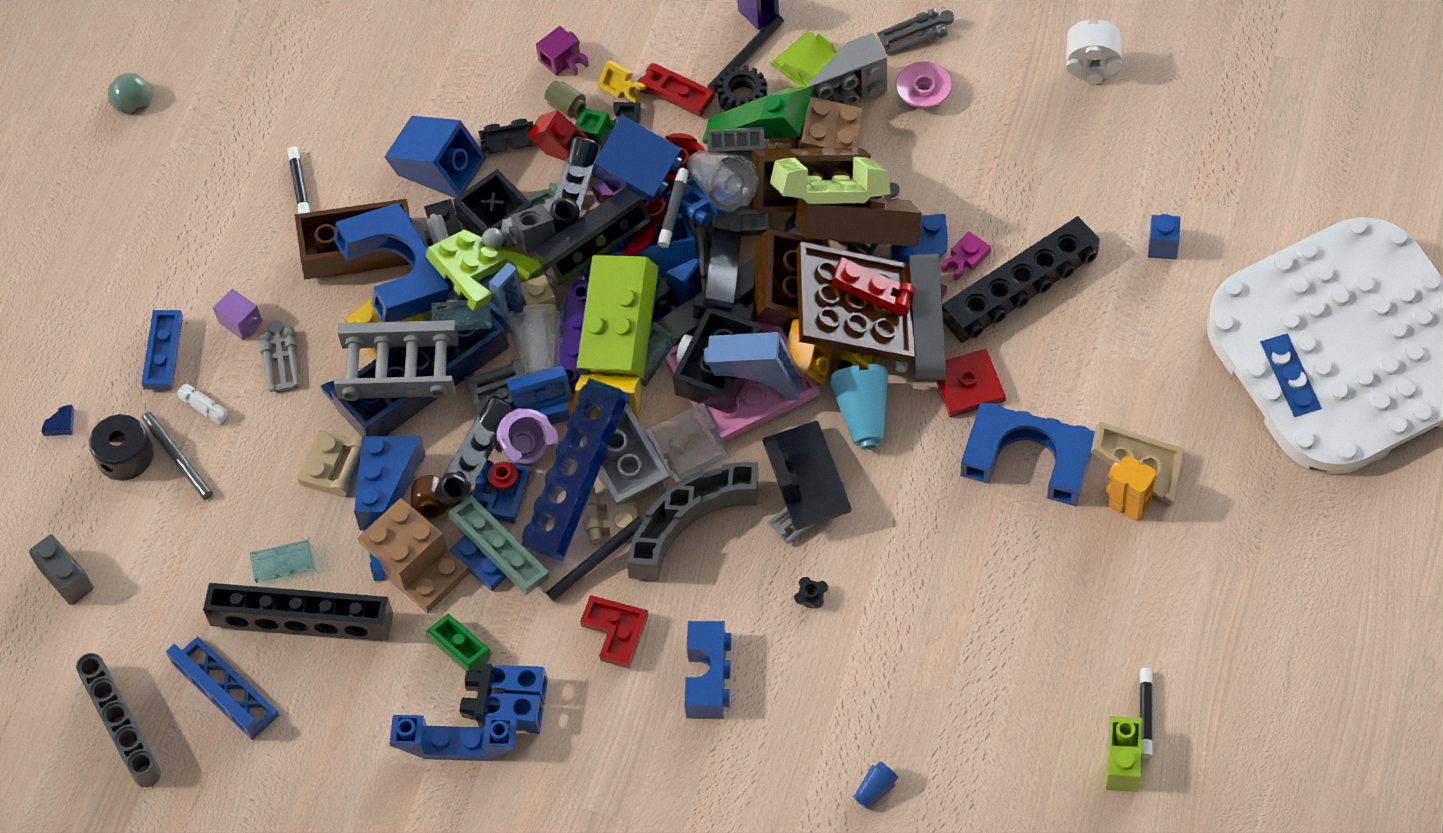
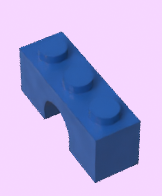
[684,621,732,719]

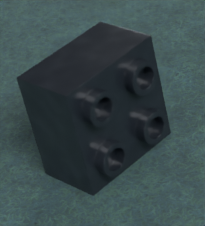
[453,169,533,246]

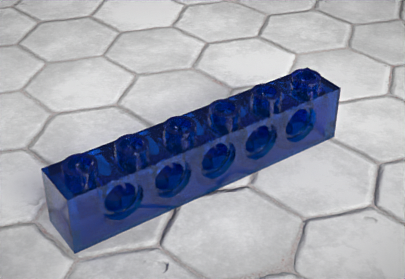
[521,378,629,562]

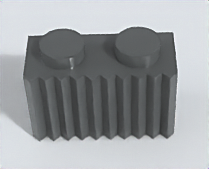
[29,534,94,605]

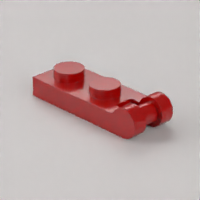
[636,63,715,117]
[831,257,915,316]

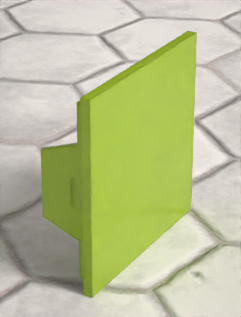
[770,30,838,87]

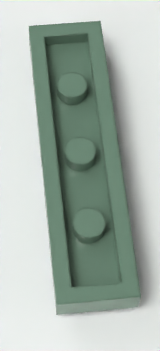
[448,495,549,595]

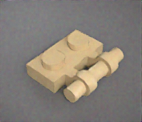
[582,486,638,544]

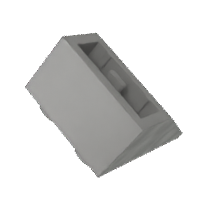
[809,33,887,106]

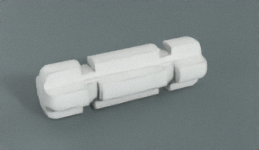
[177,384,228,424]

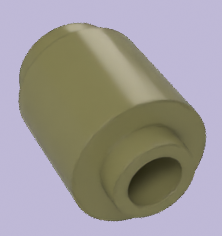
[544,81,586,119]

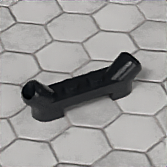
[550,137,599,234]
[435,396,514,507]

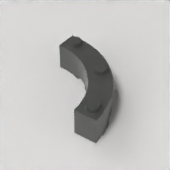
[627,462,759,580]

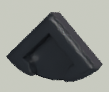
[613,102,641,125]

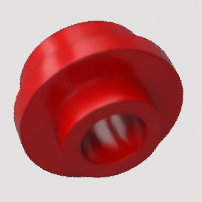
[488,462,518,491]

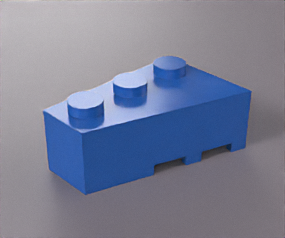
[354,436,426,531]

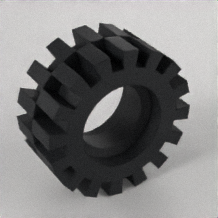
[717,65,767,112]

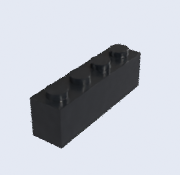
[533,187,652,284]

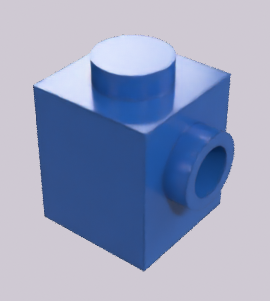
[1148,214,1181,260]

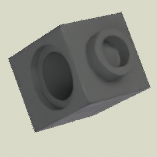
[509,204,556,253]

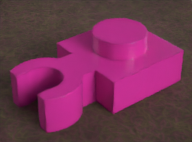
[942,231,991,281]

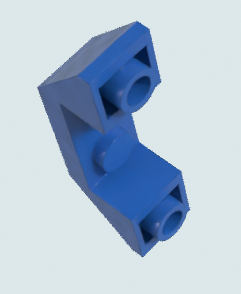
[389,715,517,761]

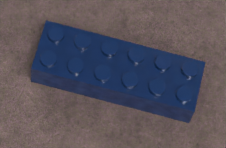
[331,296,509,437]

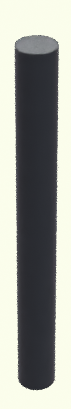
[707,14,784,93]
[545,516,643,601]

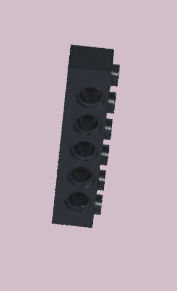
[942,216,1100,343]
[203,583,393,640]

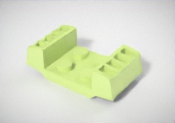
[770,157,891,204]

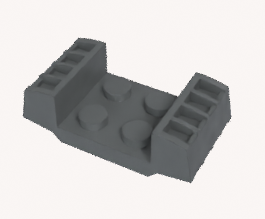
[707,127,770,236]

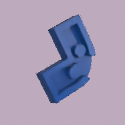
[891,214,948,264]

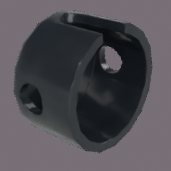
[89,414,154,481]

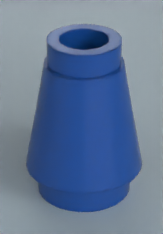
[853,761,899,809]

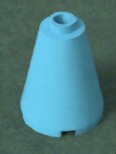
[829,364,888,450]

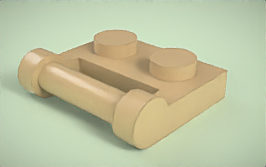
[297,430,362,497]

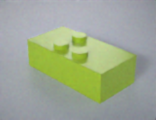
[577,255,659,379]

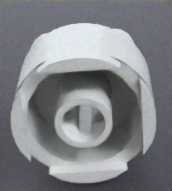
[1066,20,1122,85]

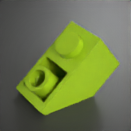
[1106,716,1142,792]

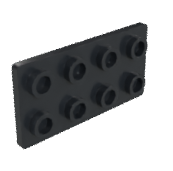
[762,421,852,530]

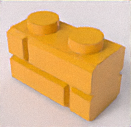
[1106,455,1156,521]

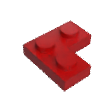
[580,595,649,669]

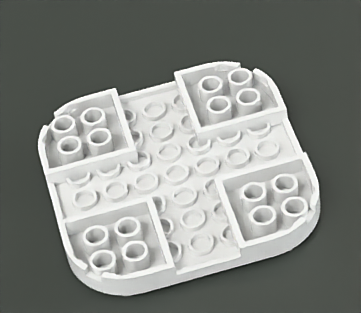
[1207,217,1443,475]

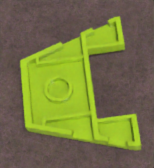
[425,230,544,311]

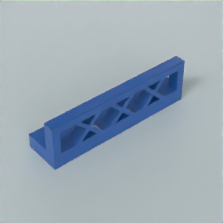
[165,636,279,740]

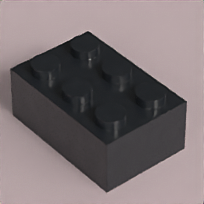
[672,306,763,413]

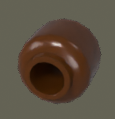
[411,475,449,519]

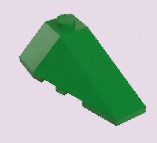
[702,86,813,144]

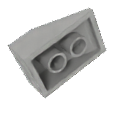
[575,404,670,505]

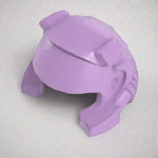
[497,408,558,464]

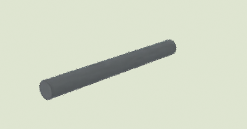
[141,412,213,500]

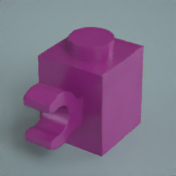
[536,25,589,76]

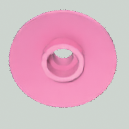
[896,61,952,108]

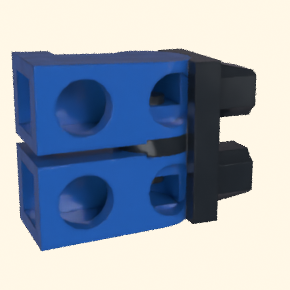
[459,663,548,734]

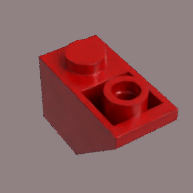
[527,110,589,162]

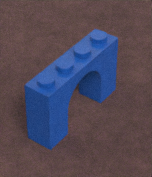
[334,203,451,322]
[960,402,1095,506]

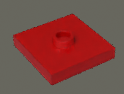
[936,348,1006,417]

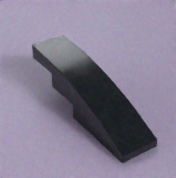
[703,227,741,308]

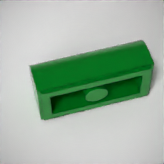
[426,613,491,671]

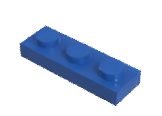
[141,310,183,390]
[1260,333,1322,417]

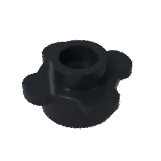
[794,577,828,608]

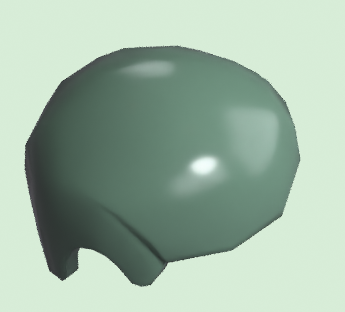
[108,73,153,114]

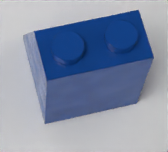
[591,115,682,201]
[384,116,487,198]

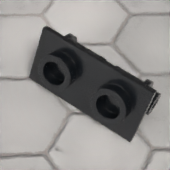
[478,119,534,154]

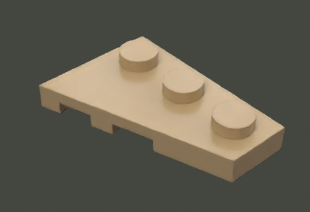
[1091,422,1184,506]

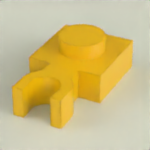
[597,60,646,103]

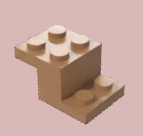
[767,97,863,149]
[358,498,470,613]

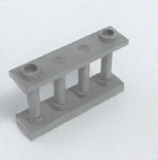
[334,320,459,401]

